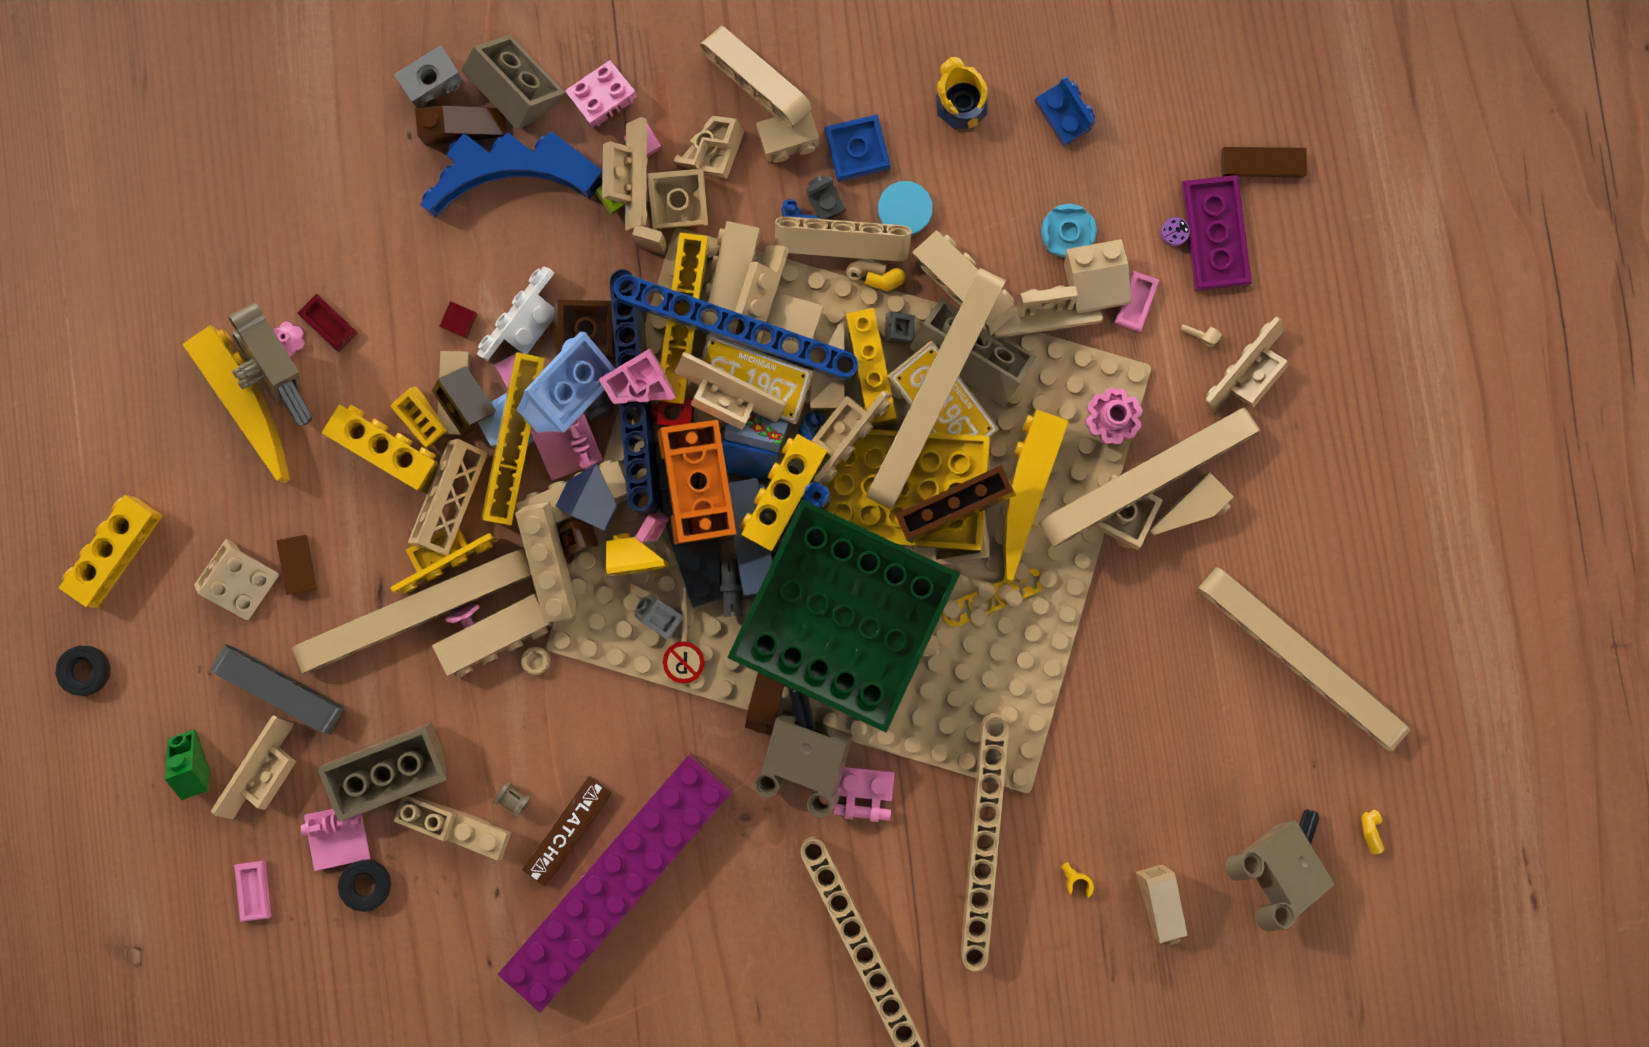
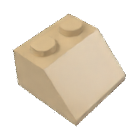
[1064,239,1132,314]

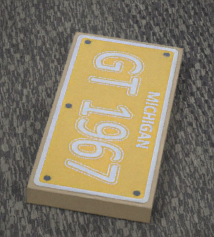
[693,334,815,424]
[887,341,999,436]

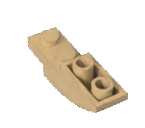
[394,795,511,860]

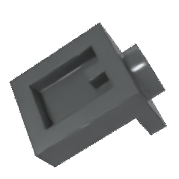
[806,176,846,220]
[634,593,684,640]

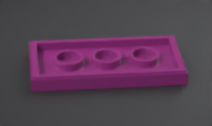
[1181,175,1252,291]

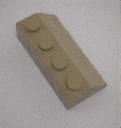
[909,298,1036,407]
[317,722,447,822]

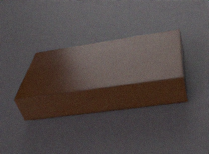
[276,535,317,595]

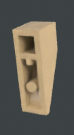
[805,324,844,412]
[1147,473,1234,537]

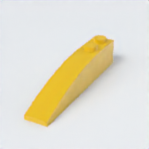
[656,232,709,405]
[182,325,290,483]
[482,352,545,525]
[1003,410,1069,582]

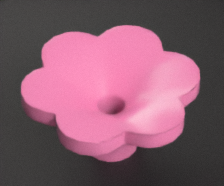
[273,322,305,357]
[445,603,480,629]

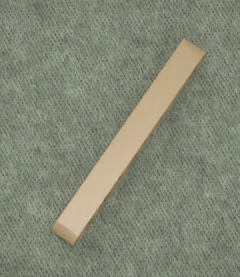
[866,268,1006,510]
[1039,407,1261,548]
[291,549,532,674]
[1198,567,1410,752]
[960,713,1009,972]
[801,836,926,1047]

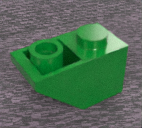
[165,729,210,800]

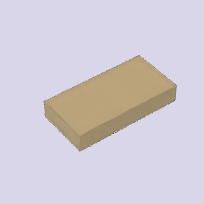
[632,225,668,256]

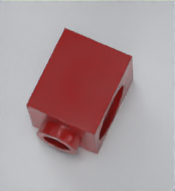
[652,399,695,428]

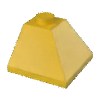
[606,533,670,576]

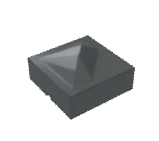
[884,312,915,344]

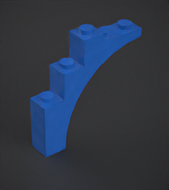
[420,131,603,218]

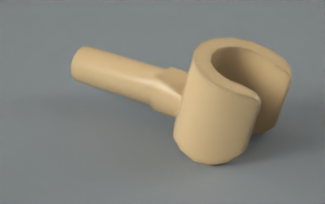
[1180,324,1222,347]

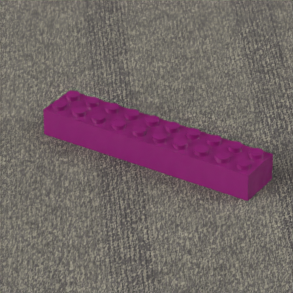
[497,753,733,1013]

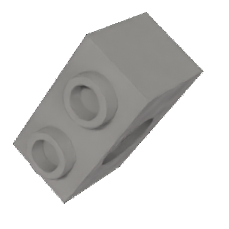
[394,45,465,108]

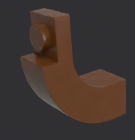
[745,673,785,735]

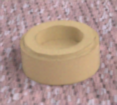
[521,647,551,675]

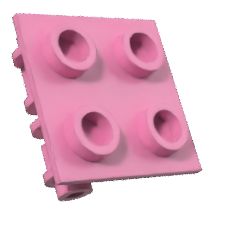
[566,60,637,128]
[530,412,603,481]
[301,809,371,871]

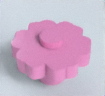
[1085,388,1143,446]

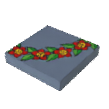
[724,411,790,453]

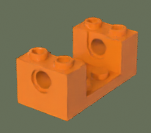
[657,420,736,544]

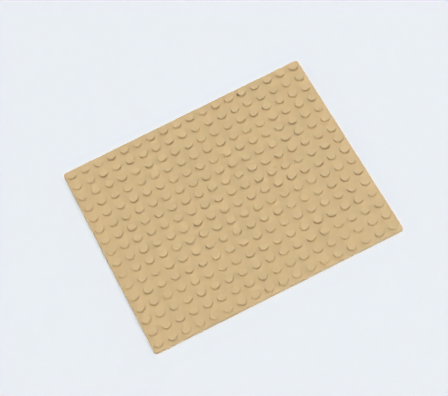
[546,228,1151,793]

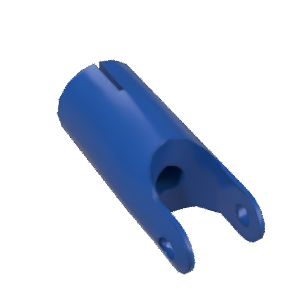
[803,482,830,510]

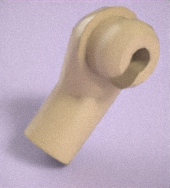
[846,258,887,281]

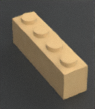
[701,221,761,335]
[912,230,1015,336]
[516,459,627,529]
[515,501,578,623]
[432,594,553,678]

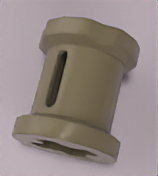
[493,782,531,818]

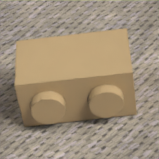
[756,111,819,163]

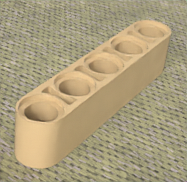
[700,26,812,128]
[774,217,912,261]

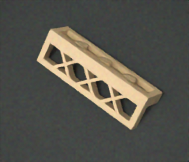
[408,439,488,556]

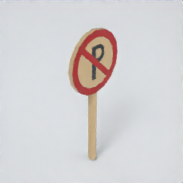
[662,588,705,684]

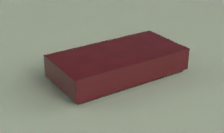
[297,293,358,352]

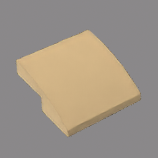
[760,293,824,354]

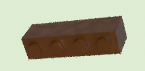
[895,465,1016,543]

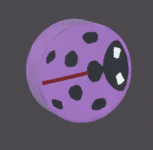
[1160,217,1190,247]

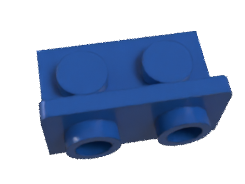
[1035,76,1095,147]

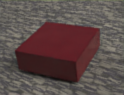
[439,301,477,339]

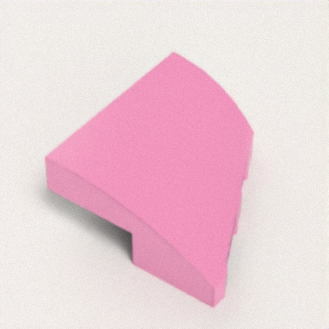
[599,348,676,404]

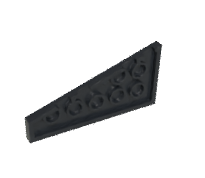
[640,421,720,608]

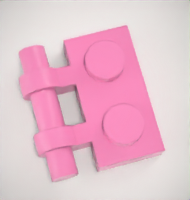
[833,767,895,822]

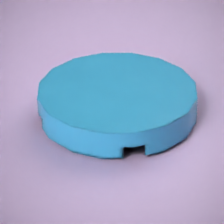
[878,181,932,236]
[1041,203,1097,259]

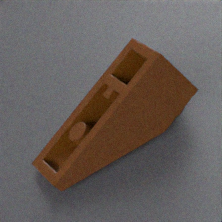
[415,106,507,146]

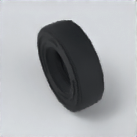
[55,645,110,696]
[338,859,391,912]

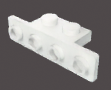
[477,266,555,361]

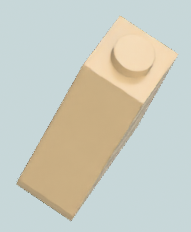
[1136,864,1188,945]

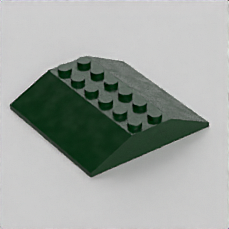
[727,499,960,733]

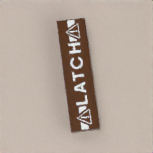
[522,776,612,886]

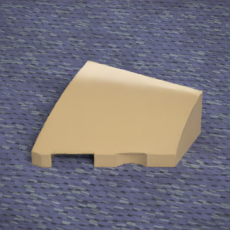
[673,116,745,179]

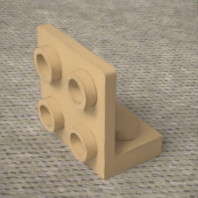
[194,539,279,620]

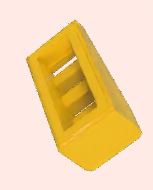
[390,386,448,449]

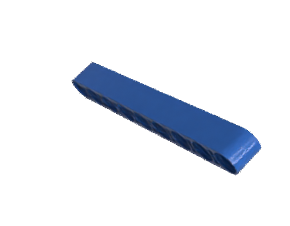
[614,275,858,380]

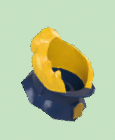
[936,57,988,129]

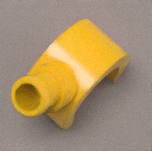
[1061,862,1094,898]

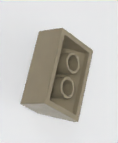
[461,34,566,129]

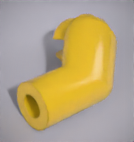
[864,268,906,292]
[1361,810,1384,855]

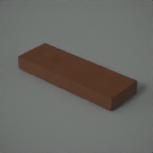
[1221,147,1307,178]

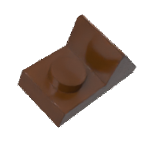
[557,519,598,558]

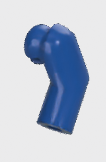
[781,199,818,219]
[799,411,824,443]

